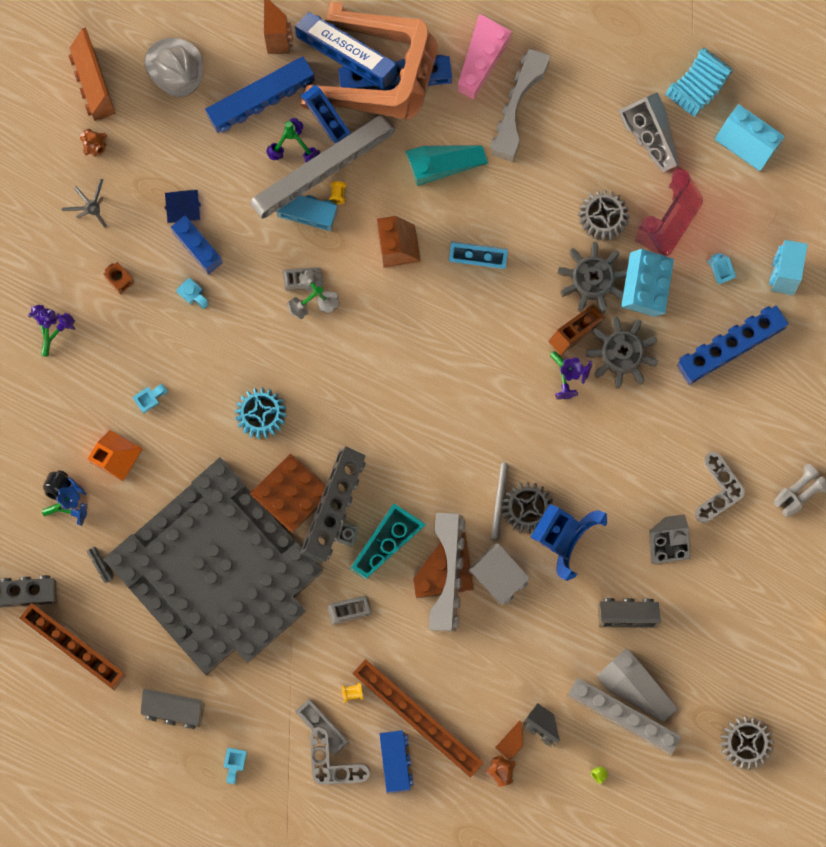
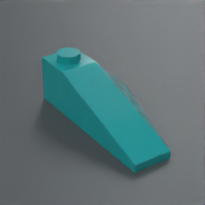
[405,145,488,186]

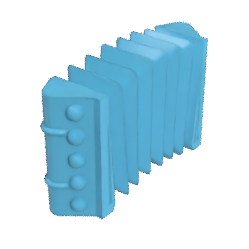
[665,48,734,117]

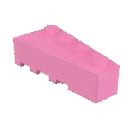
[458,14,512,100]

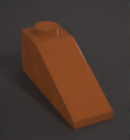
[548,305,605,355]

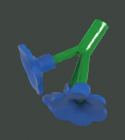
[42,477,87,526]

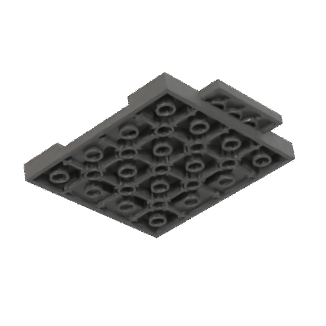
[103,457,323,676]

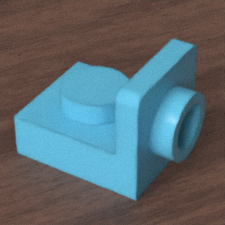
[707,253,736,284]

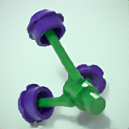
[266,118,320,163]

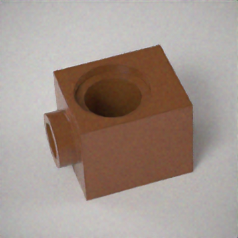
[103,261,134,295]

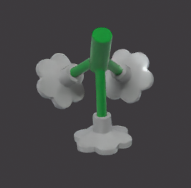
[287,269,340,319]

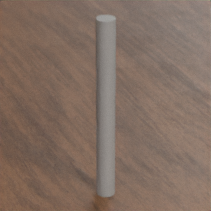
[491,463,508,540]

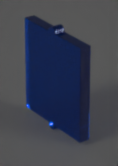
[164,189,201,223]

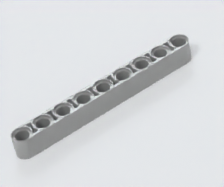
[250,115,396,219]

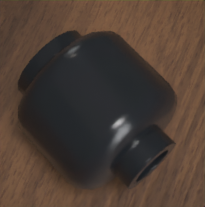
[43,470,71,500]

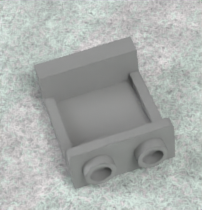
[467,543,529,605]

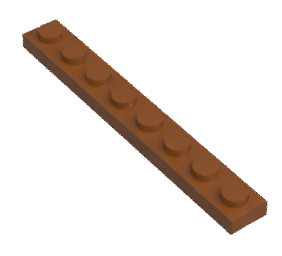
[352,659,483,778]

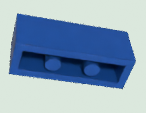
[301,85,351,144]
[171,215,223,275]
[379,730,414,794]

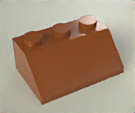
[264,0,293,54]

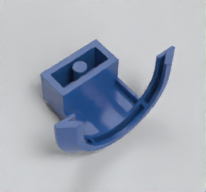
[530,504,607,581]

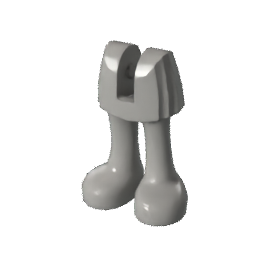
[773,463,826,517]

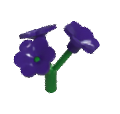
[550,351,592,400]

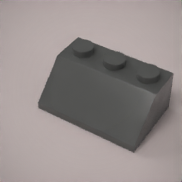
[599,598,661,628]
[141,689,205,730]

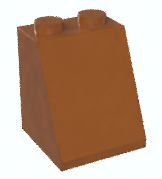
[377,216,421,267]

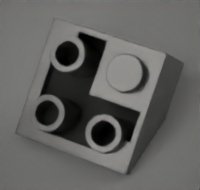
[649,514,690,564]
[524,703,560,747]

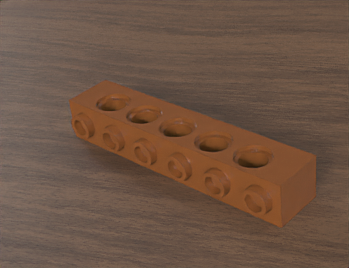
[19,603,127,691]

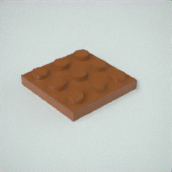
[250,453,325,533]

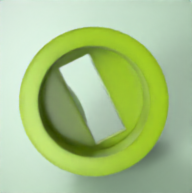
[591,767,608,784]

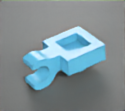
[176,278,209,309]
[132,384,168,414]
[223,748,247,785]

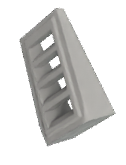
[283,267,323,291]
[327,596,371,625]

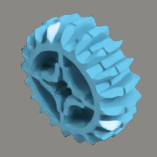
[235,388,287,439]

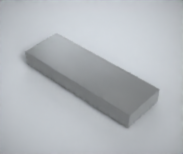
[295,698,349,755]

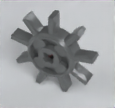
[558,242,627,314]
[586,316,658,389]

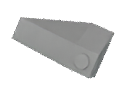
[596,648,678,722]

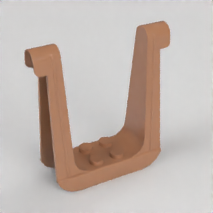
[300,2,438,120]

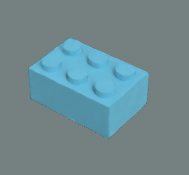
[769,240,808,295]
[621,249,674,317]

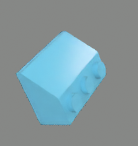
[714,104,785,171]

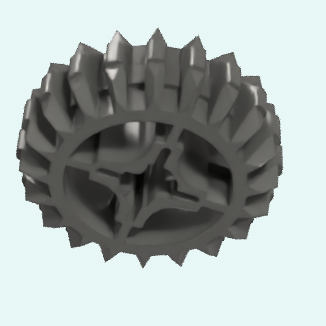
[502,482,553,534]

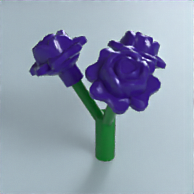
[28,305,75,357]

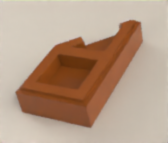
[495,720,523,761]

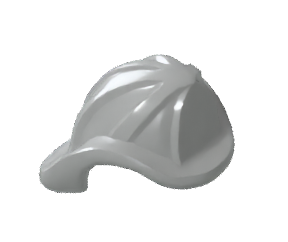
[144,38,203,97]

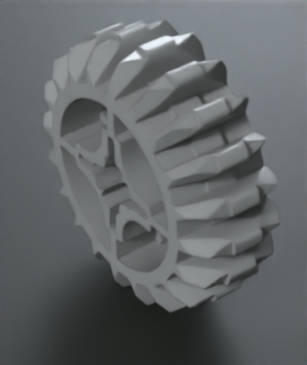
[578,190,630,241]
[720,716,774,770]

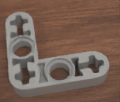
[695,452,745,523]
[310,726,370,785]

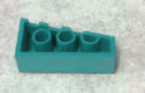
[349,503,426,580]

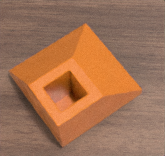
[87,430,143,481]

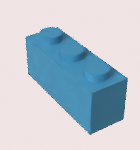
[276,195,338,232]
[449,241,508,269]

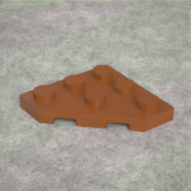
[413,532,474,598]

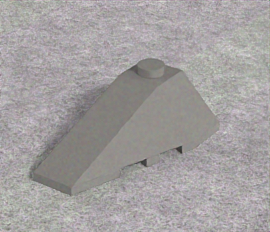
[618,92,679,172]

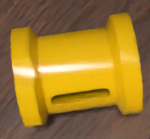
[329,181,346,204]
[341,682,364,703]

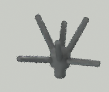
[62,179,107,228]

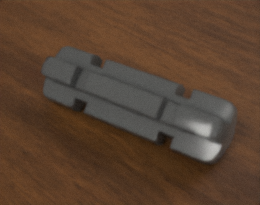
[87,547,113,583]

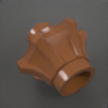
[80,129,108,156]
[485,755,516,787]

